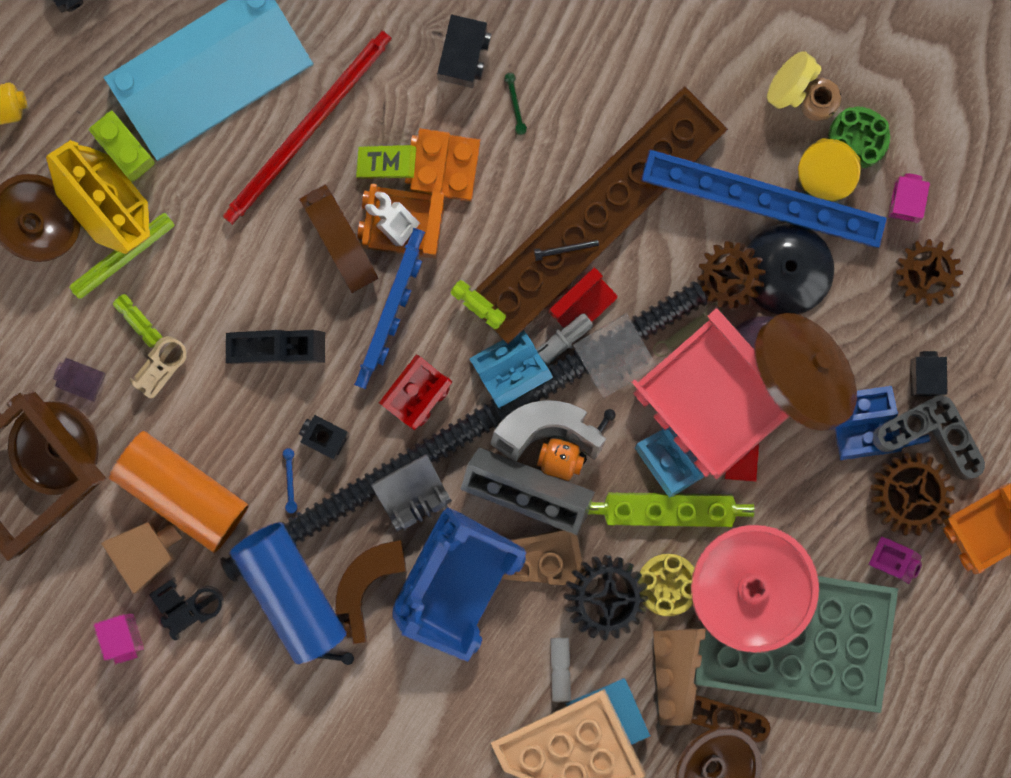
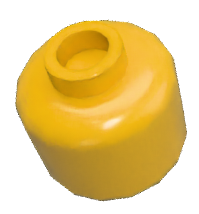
[0,83,28,125]

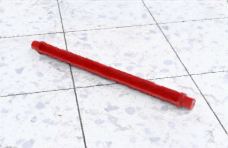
[222,30,392,225]

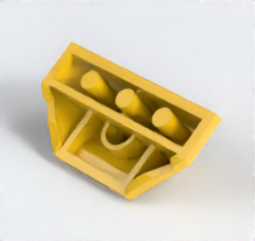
[46,140,150,254]

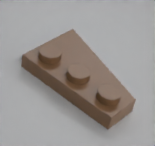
[653,629,706,726]

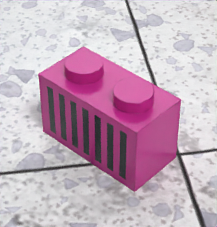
[94,614,144,664]

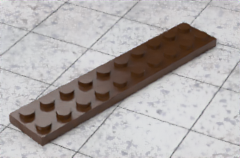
[475,86,728,345]

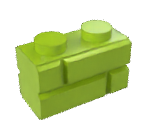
[88,110,156,182]

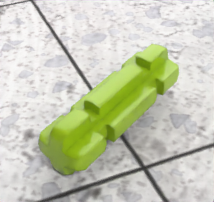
[450,280,506,329]
[113,294,162,348]

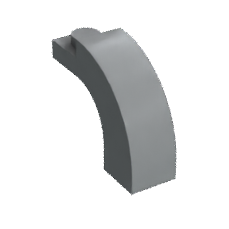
[490,400,606,462]

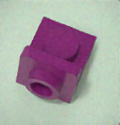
[868,536,922,584]

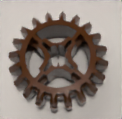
[870,452,955,536]

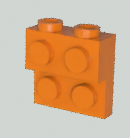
[405,128,481,202]

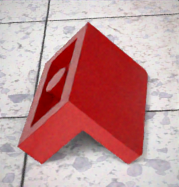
[549,267,618,329]

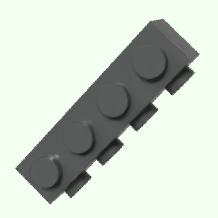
[460,447,595,535]

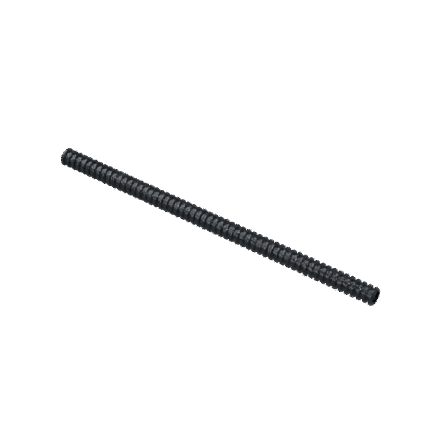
[220,281,708,582]

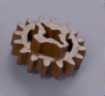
[894,239,963,307]
[697,241,766,309]

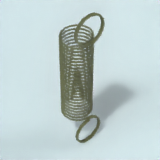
[654,303,722,357]

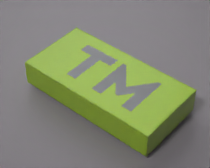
[356,145,416,179]

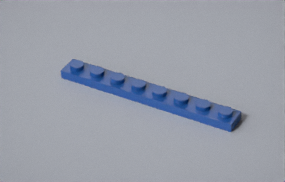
[641,150,887,248]

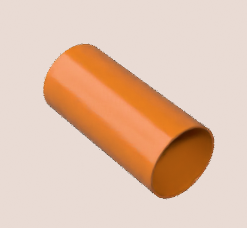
[109,431,249,553]

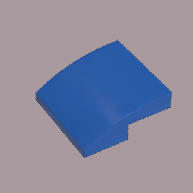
[835,386,903,461]

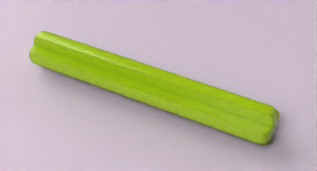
[70,213,174,299]

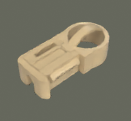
[129,336,186,399]

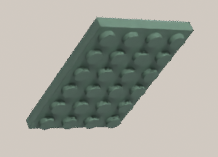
[694,576,898,713]

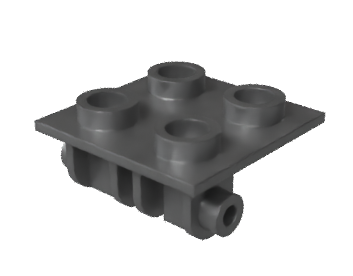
[371,454,452,532]

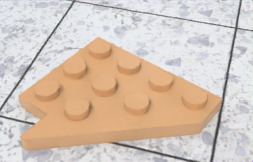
[491,689,646,778]

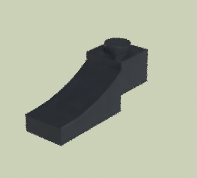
[225,330,325,364]

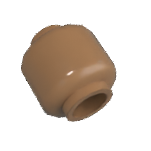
[800,78,842,121]

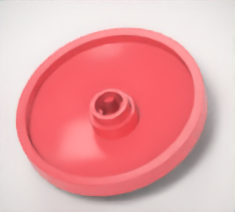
[691,525,819,652]

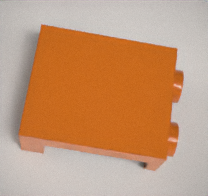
[357,183,445,259]
[943,483,1011,574]

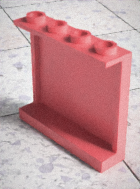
[632,308,790,480]

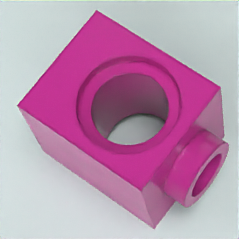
[888,173,930,223]

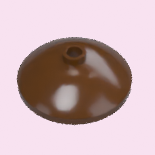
[0,174,81,262]
[8,401,99,495]
[675,727,762,778]

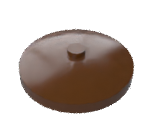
[755,313,857,431]

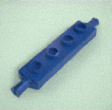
[354,228,425,389]

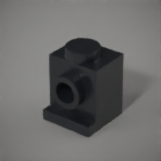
[299,415,350,461]

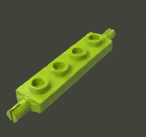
[588,492,755,527]

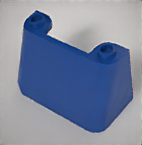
[392,508,526,662]

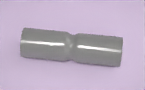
[550,638,571,702]

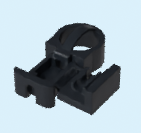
[149,577,224,640]

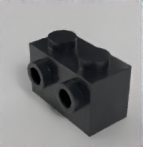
[437,14,492,88]

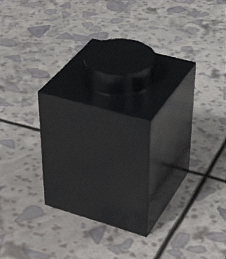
[911,351,948,397]

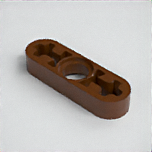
[691,695,771,743]

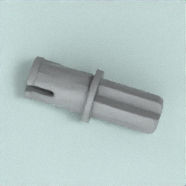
[536,314,593,365]

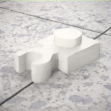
[365,192,420,246]

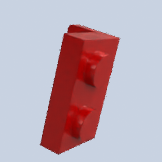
[379,354,453,430]

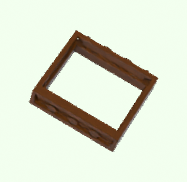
[0,392,106,562]

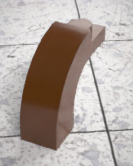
[299,184,379,293]
[335,540,407,644]

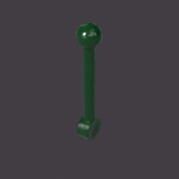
[504,72,527,135]

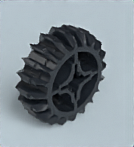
[563,555,648,640]

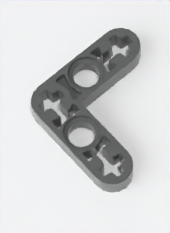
[873,395,985,480]

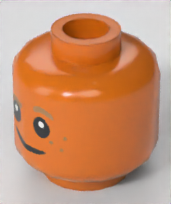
[537,438,585,482]

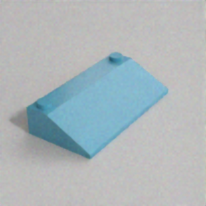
[103,0,314,162]

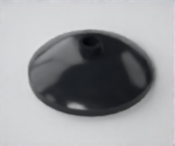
[744,223,834,315]

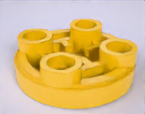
[798,138,861,202]

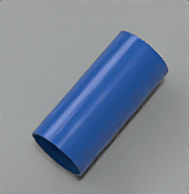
[230,522,346,664]

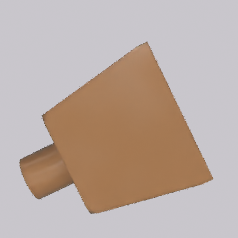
[101,522,183,593]

